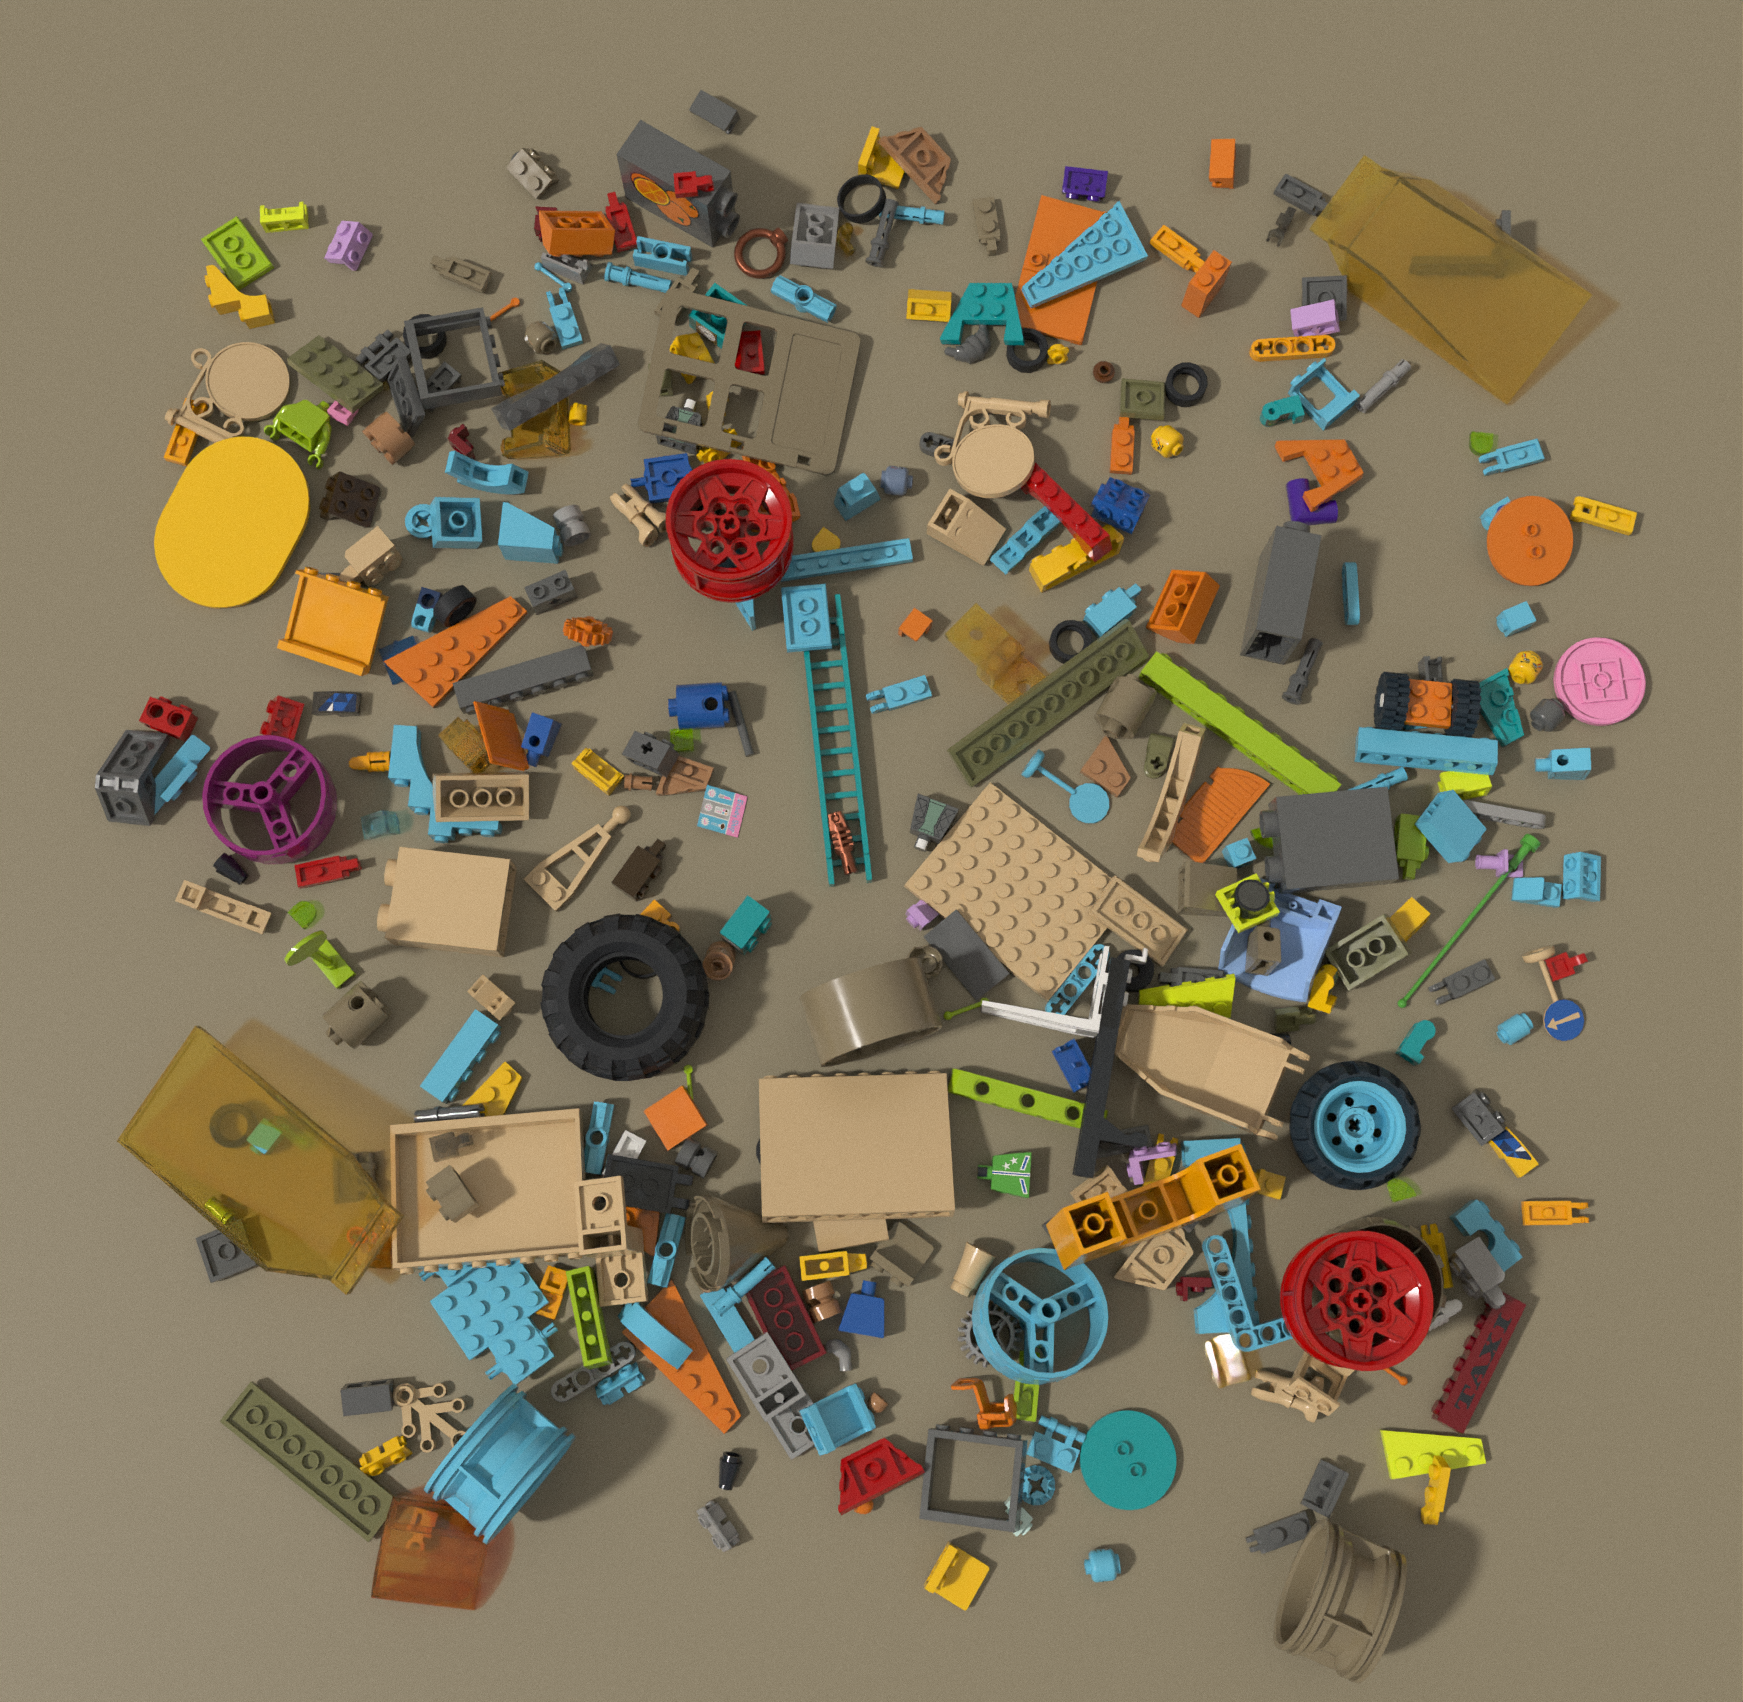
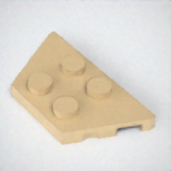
[1113,1227,1194,1290]

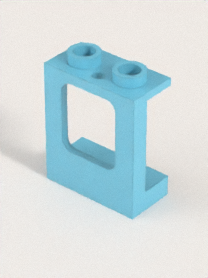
[1288,358,1360,431]

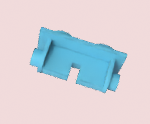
[595,1362,646,1405]

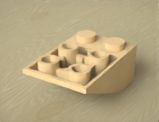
[926,489,1006,566]

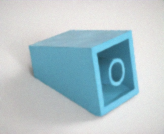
[498,502,563,564]

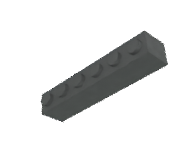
[453,645,593,715]

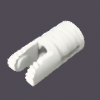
[1429,1299,1463,1332]

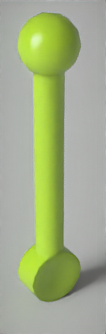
[943,998,989,1020]
[683,1065,693,1100]

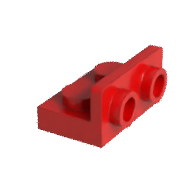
[260,695,304,741]

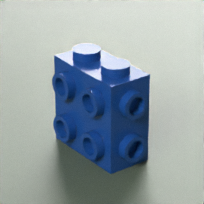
[1091,477,1150,534]

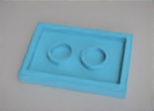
[781,584,832,653]

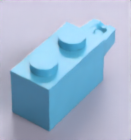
[1083,583,1141,638]

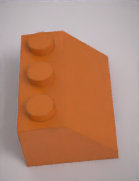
[539,211,615,257]
[1146,570,1220,644]

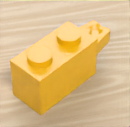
[799,1251,867,1281]

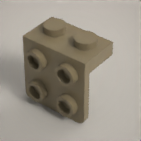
[869,1222,933,1288]

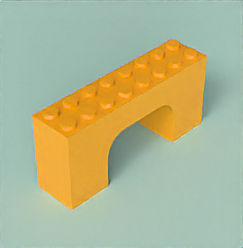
[1046,1144,1261,1270]

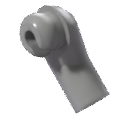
[826,1339,852,1371]

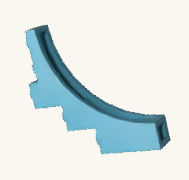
[388,725,502,843]

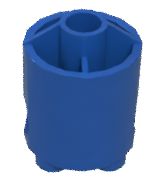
[668,682,730,730]

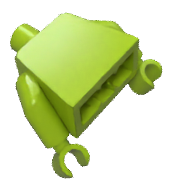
[264,400,332,469]

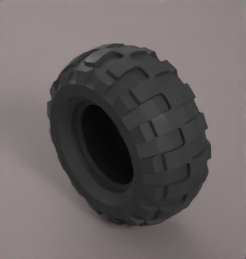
[540,913,710,1081]

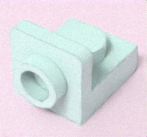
[1004,1496,1033,1537]

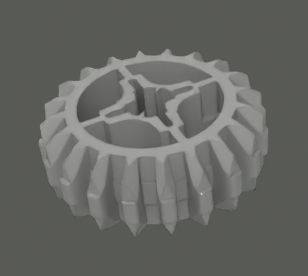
[958,1302,1022,1368]

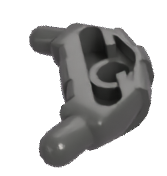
[944,325,992,364]

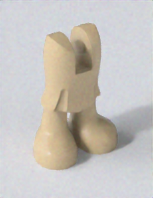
[610,483,667,547]
[1251,1371,1324,1423]

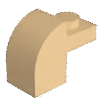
[467,974,515,1020]

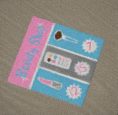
[697,785,747,838]

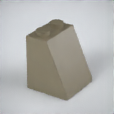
[1178,861,1241,917]

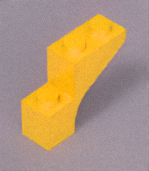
[204,265,275,329]

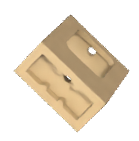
[1287,1351,1355,1416]

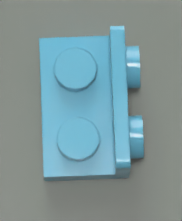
[1563,852,1601,902]

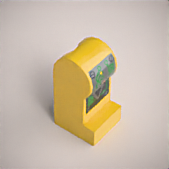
[1308,964,1339,1014]

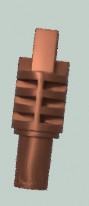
[828,811,859,875]

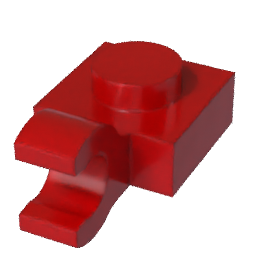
[673,171,714,198]
[1544,952,1588,982]

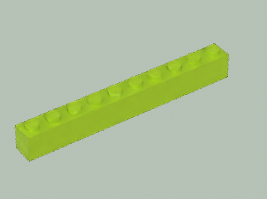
[1138,651,1341,795]

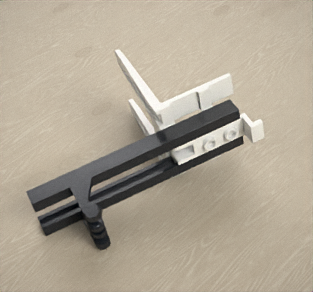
[981,946,1149,1178]

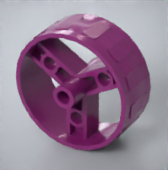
[202,735,337,864]

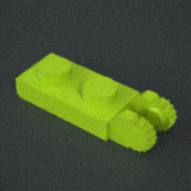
[1014,1351,1040,1422]

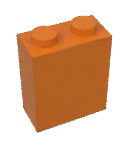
[1181,250,1232,318]

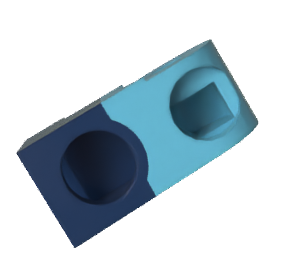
[411,587,443,633]

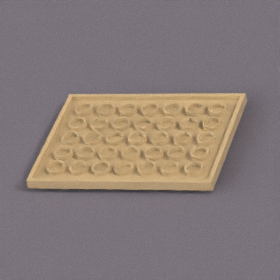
[904,782,1111,1002]

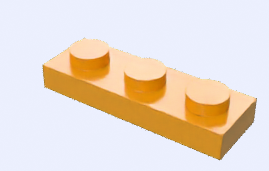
[164,398,209,467]

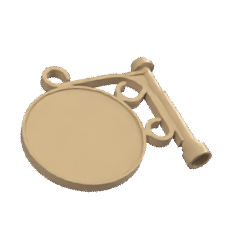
[165,342,290,443]
[934,391,1051,498]

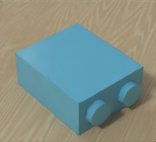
[1415,790,1486,863]

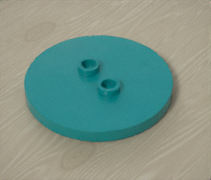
[1079,1410,1177,1510]

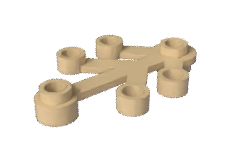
[393,1383,467,1453]

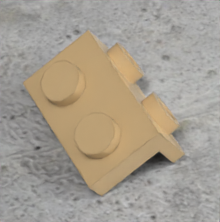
[1070,1164,1128,1203]

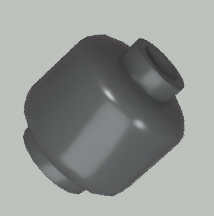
[1530,698,1565,732]

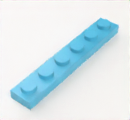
[781,538,913,582]

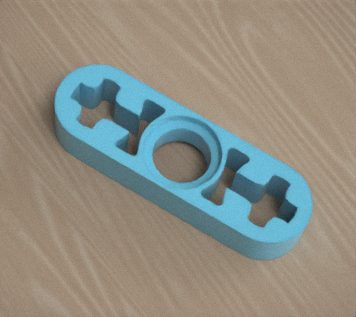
[1342,562,1360,625]

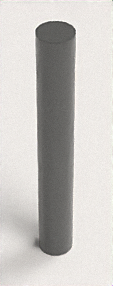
[728,691,754,757]

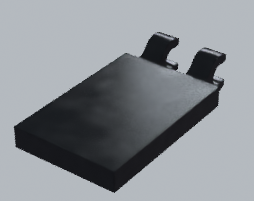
[599,1154,694,1214]

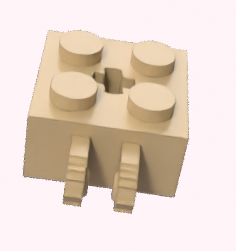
[339,526,403,587]

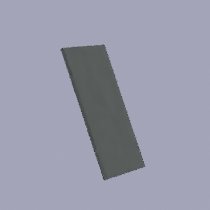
[924,909,1009,1001]

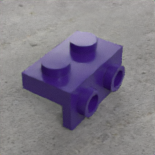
[1062,166,1108,202]

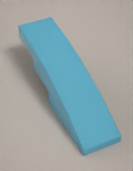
[990,506,1061,575]

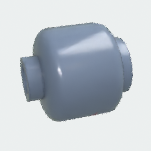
[880,466,913,496]

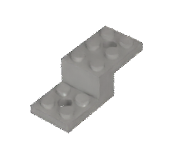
[726,1332,814,1460]

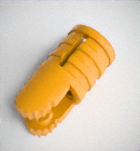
[348,751,391,773]

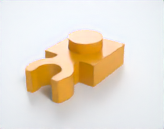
[640,899,681,932]

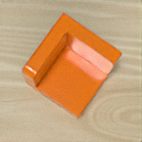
[898,608,933,642]

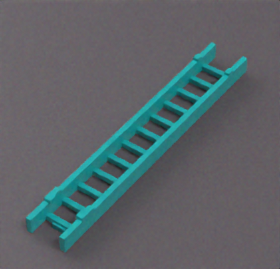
[803,594,872,887]

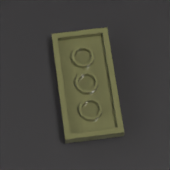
[287,335,384,413]

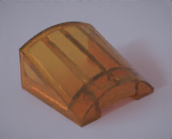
[371,1492,488,1610]

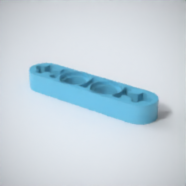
[1045,944,1110,1015]

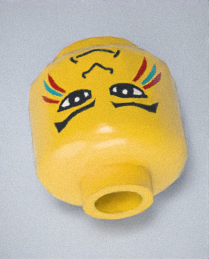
[1151,425,1184,458]
[1508,651,1543,684]

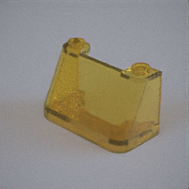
[498,360,571,459]

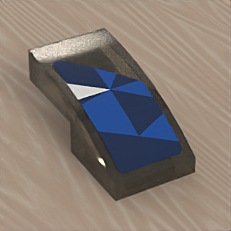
[311,691,362,717]

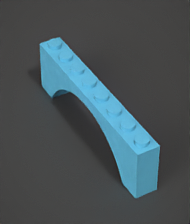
[1181,1138,1259,1334]

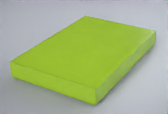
[201,216,274,291]

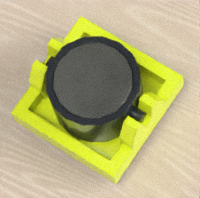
[1215,874,1280,934]

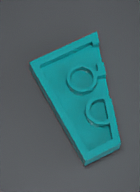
[1479,668,1524,748]

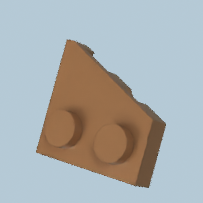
[1080,736,1131,797]
[656,756,714,796]

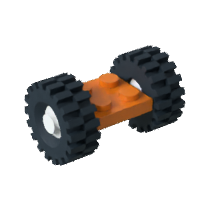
[1374,672,1481,738]

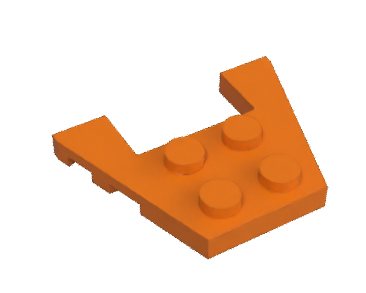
[1275,439,1364,512]

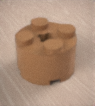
[362,412,415,466]

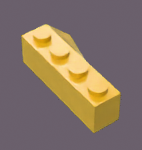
[1029,524,1124,593]

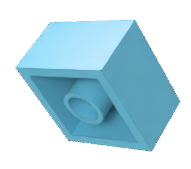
[430,497,482,549]

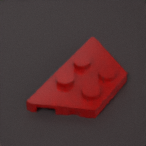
[838,1438,925,1516]

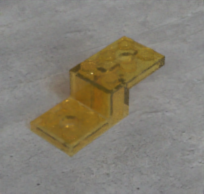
[944,603,1046,705]

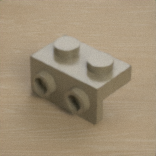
[506,148,559,199]

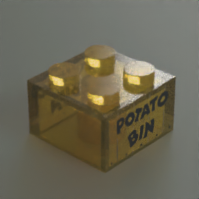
[438,717,491,773]

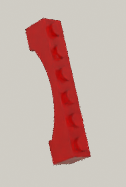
[1020,462,1112,562]

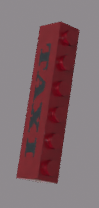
[1431,1291,1526,1434]

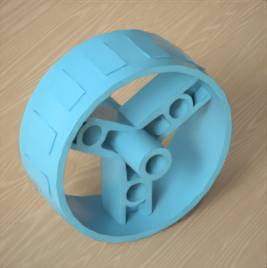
[972,1248,1109,1385]

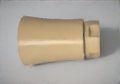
[950,1242,996,1298]

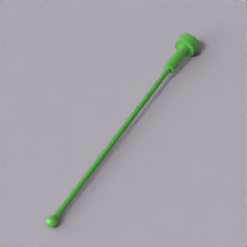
[1397,834,1541,1008]

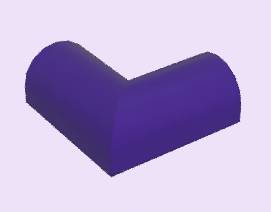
[1286,478,1338,525]

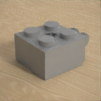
[1448,1237,1506,1310]

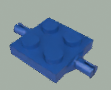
[631,453,692,504]

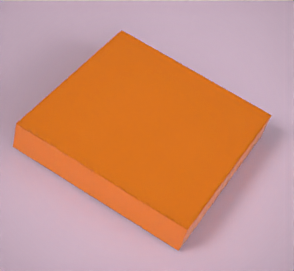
[644,1085,708,1151]

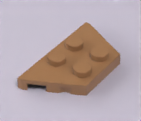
[878,127,951,204]

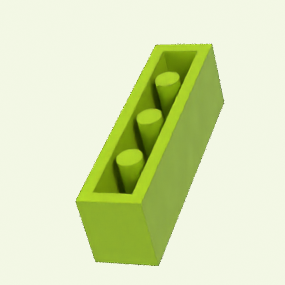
[566,1266,613,1370]

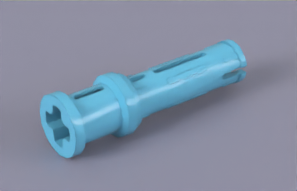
[604,262,672,293]

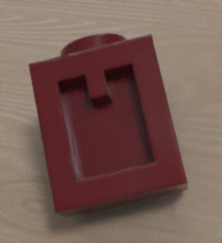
[447,424,476,460]
[1176,1277,1212,1301]

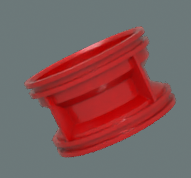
[666,459,794,603]
[1280,1231,1433,1371]

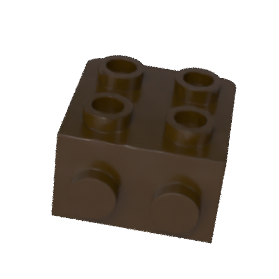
[319,471,380,528]

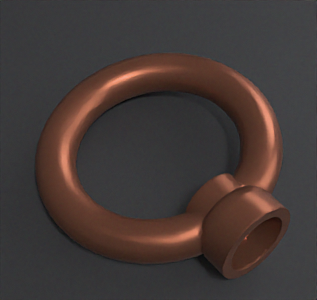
[734,227,788,279]

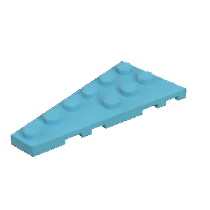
[1022,201,1148,309]

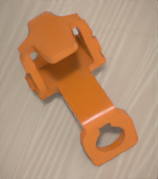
[951,1378,1017,1429]

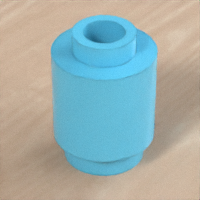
[1496,1013,1533,1045]

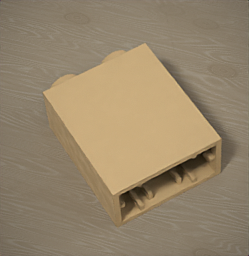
[377,847,517,958]

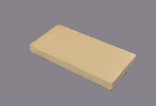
[1088,875,1188,967]

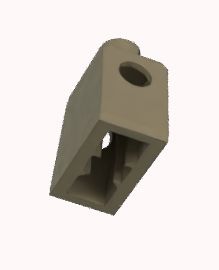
[1245,919,1281,976]

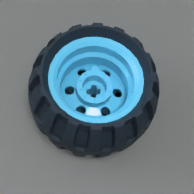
[1289,1061,1421,1190]

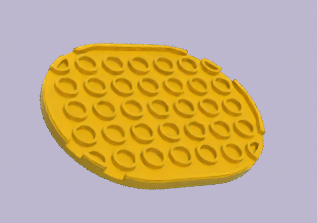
[154,437,310,609]

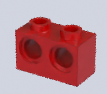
[139,696,198,742]

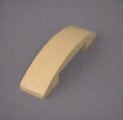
[175,880,272,935]

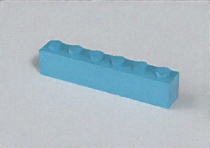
[1354,727,1498,775]

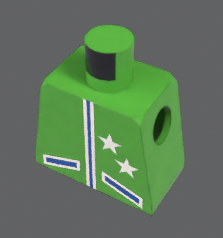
[977,1152,1031,1199]

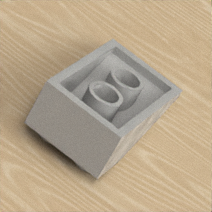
[790,203,839,269]

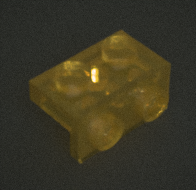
[1204,1334,1252,1389]

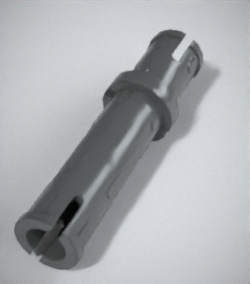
[414,1103,485,1123]

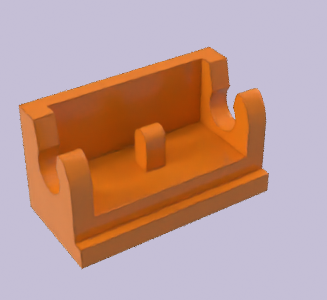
[1209,139,1236,189]

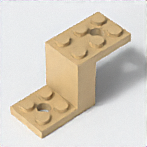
[574,1176,648,1307]

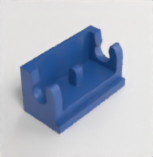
[1051,1039,1090,1093]

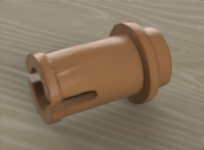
[624,773,653,791]

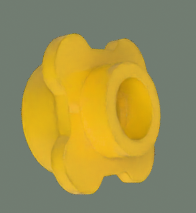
[1047,344,1069,364]

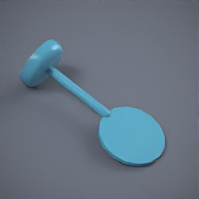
[1021,749,1109,824]

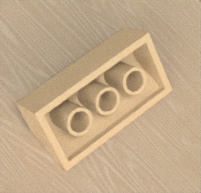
[433,772,529,822]

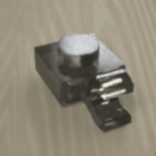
[1266,206,1296,247]
[429,1131,474,1162]

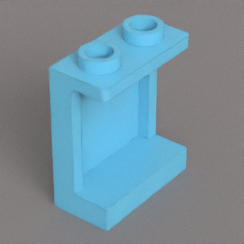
[799,1383,876,1456]

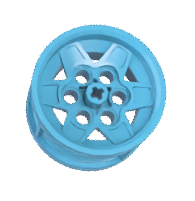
[424,1384,576,1545]

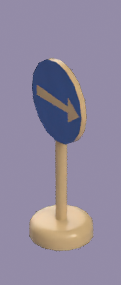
[1522,945,1584,1041]

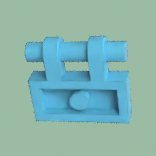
[1027,1415,1086,1473]

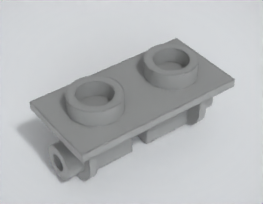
[696,1499,740,1552]

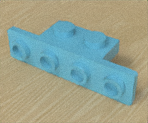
[154,735,210,815]

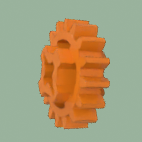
[563,616,613,647]

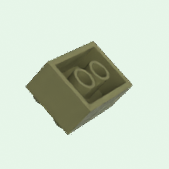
[1325,914,1413,991]

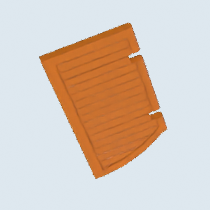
[1173,766,1270,863]

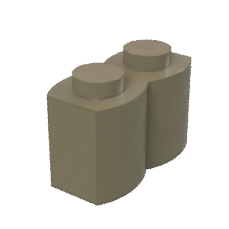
[426,1165,479,1223]

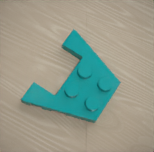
[940,283,1025,345]

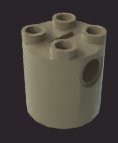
[1094,674,1157,739]
[322,981,393,1049]

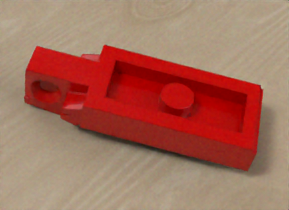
[605,191,637,252]
[294,855,362,889]

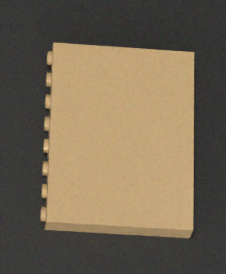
[759,1071,955,1223]
[390,1108,586,1275]

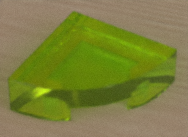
[1250,828,1273,849]
[1386,1179,1416,1202]

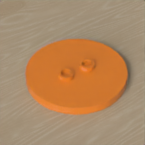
[1487,496,1573,586]

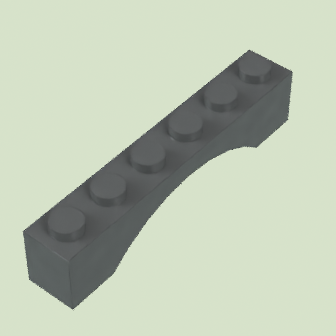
[491,343,620,431]

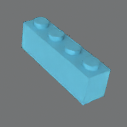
[420,1009,502,1104]

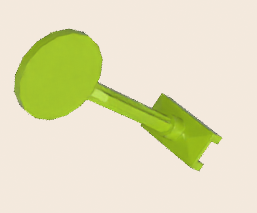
[284,930,357,989]

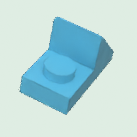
[1511,877,1562,908]

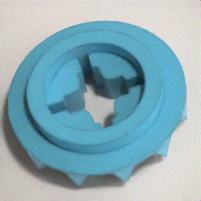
[405,504,432,539]
[1022,1465,1055,1506]

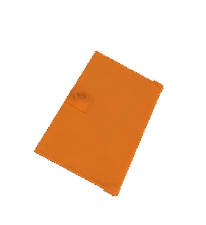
[1015,195,1107,345]

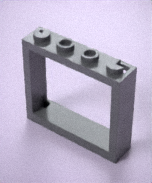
[404,307,505,410]
[919,1424,1028,1533]

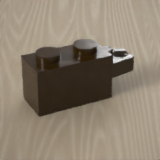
[611,839,666,901]

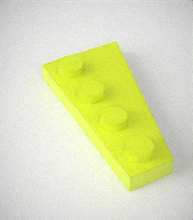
[1380,1430,1486,1479]

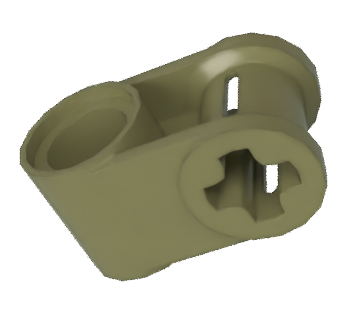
[1144,733,1173,779]

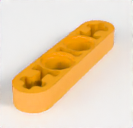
[1249,335,1336,362]

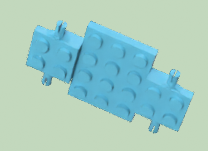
[418,1260,558,1385]

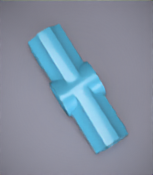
[771,275,837,323]
[584,1101,615,1175]
[647,1214,686,1288]

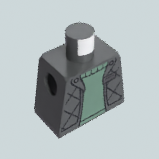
[656,399,703,455]
[910,793,959,852]

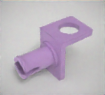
[1475,849,1523,878]

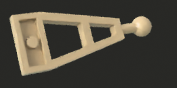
[524,806,631,912]

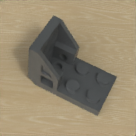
[95,730,170,826]

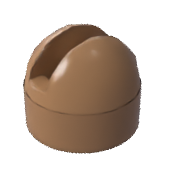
[868,1392,889,1413]

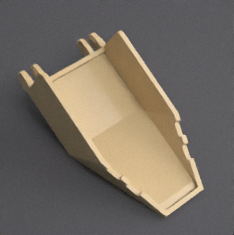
[1115,1004,1310,1141]

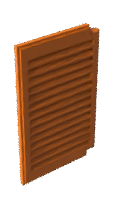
[473,701,529,771]

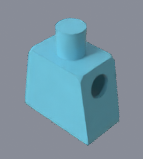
[834,473,881,521]

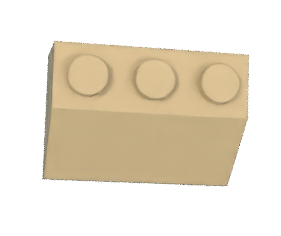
[813,1219,889,1253]

